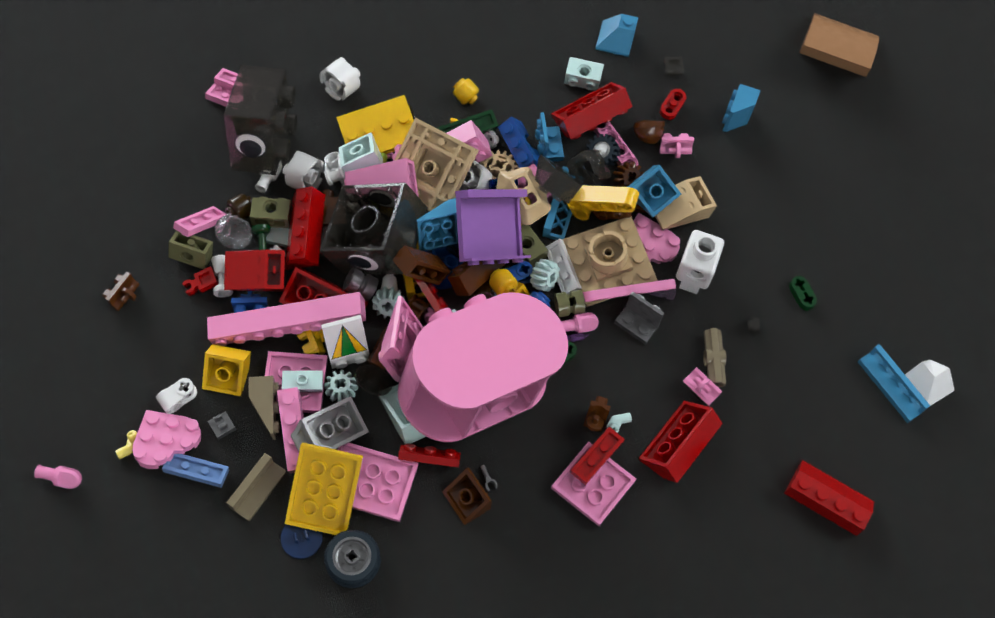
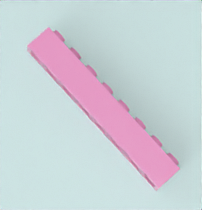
[207,292,366,346]

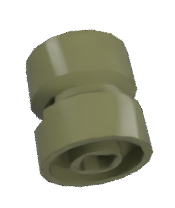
[554,290,585,318]

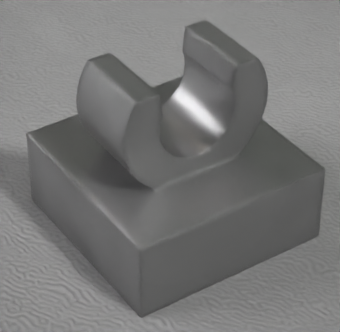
[208,411,236,440]

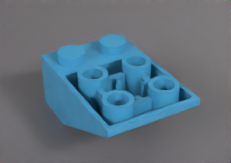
[417,198,458,251]

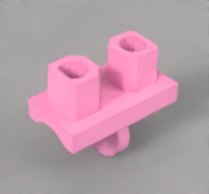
[659,133,694,158]
[683,367,722,406]

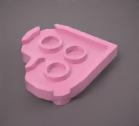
[633,213,680,264]
[132,410,201,469]

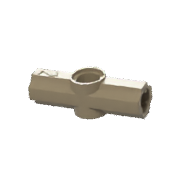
[703,328,726,388]

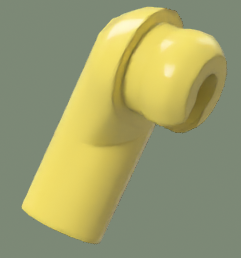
[115,430,137,459]

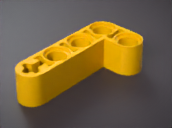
[567,185,639,220]

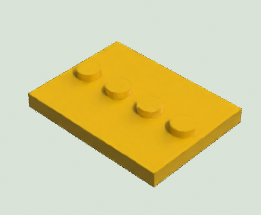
[336,95,414,154]
[285,442,363,535]

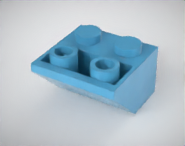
[722,84,760,132]

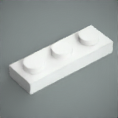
[546,239,582,294]

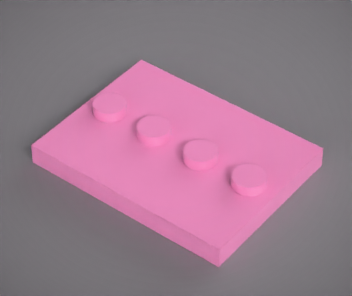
[338,442,419,522]

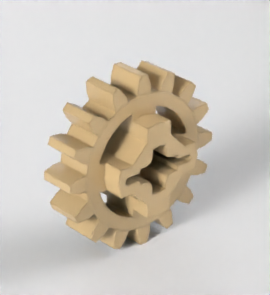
[480,150,519,187]

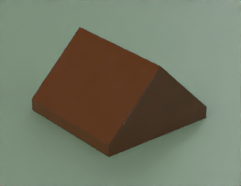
[442,468,492,525]

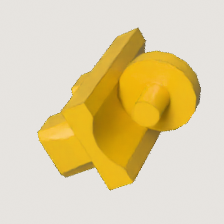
[296,329,326,355]

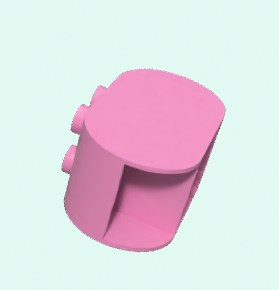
[398,292,568,442]

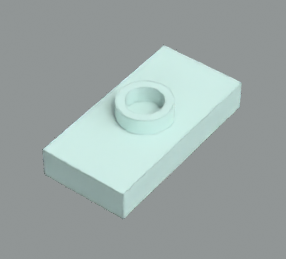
[282,371,323,392]

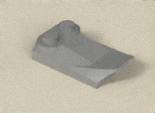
[291,396,369,452]

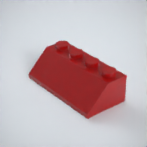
[551,82,633,139]
[285,186,325,270]
[279,267,368,309]
[639,400,723,483]
[784,460,874,536]

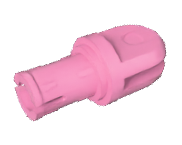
[561,312,599,333]
[34,465,82,489]

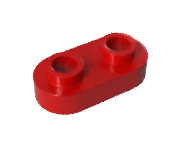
[660,89,686,120]

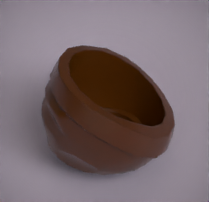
[633,120,665,144]

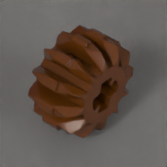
[613,161,644,187]

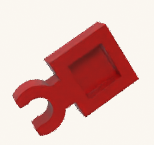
[182,266,219,296]

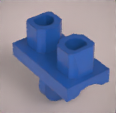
[231,291,269,313]

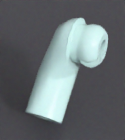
[607,413,632,433]

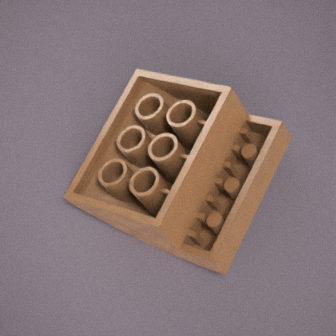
[799,13,879,77]

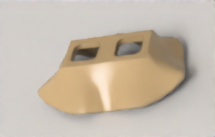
[496,167,551,225]

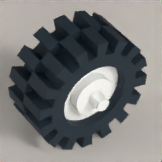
[585,134,620,169]

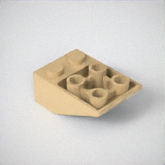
[655,176,717,230]

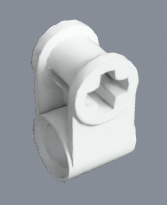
[324,152,345,186]
[156,378,197,414]

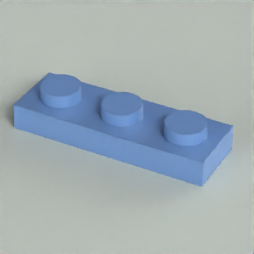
[162,454,229,488]

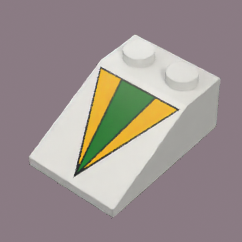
[321,314,369,369]

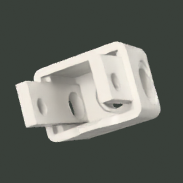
[676,230,724,294]

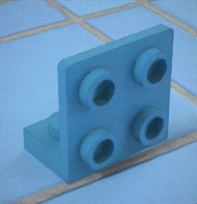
[535,112,564,162]

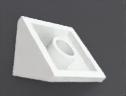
[905,360,954,407]

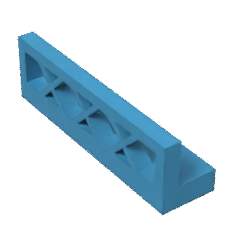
[542,166,583,240]
[858,344,930,423]

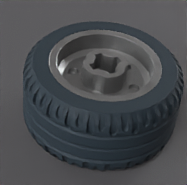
[324,530,381,588]

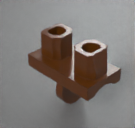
[102,272,140,311]
[583,396,611,432]

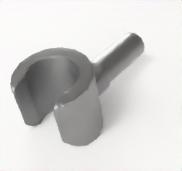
[480,465,498,492]

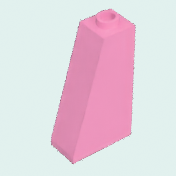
[344,158,419,199]

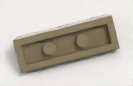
[226,453,286,521]

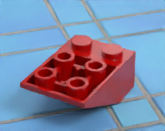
[224,250,285,292]

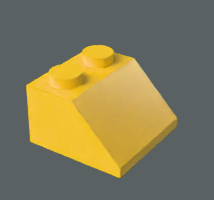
[202,344,251,396]

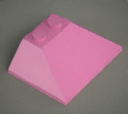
[378,296,423,382]

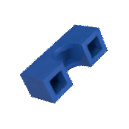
[498,116,544,169]

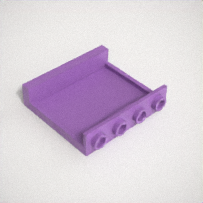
[455,189,531,265]

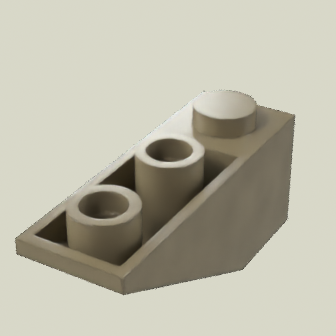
[249,376,280,440]

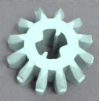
[530,259,560,292]
[372,286,405,319]
[324,369,358,402]

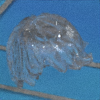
[215,213,253,249]

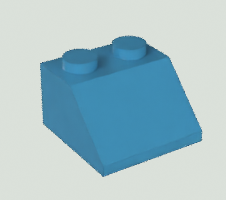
[627,165,681,217]

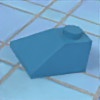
[595,14,638,57]

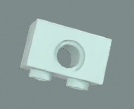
[564,57,604,90]

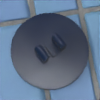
[281,524,323,559]

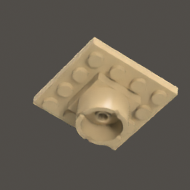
[394,118,479,211]
[562,216,658,307]

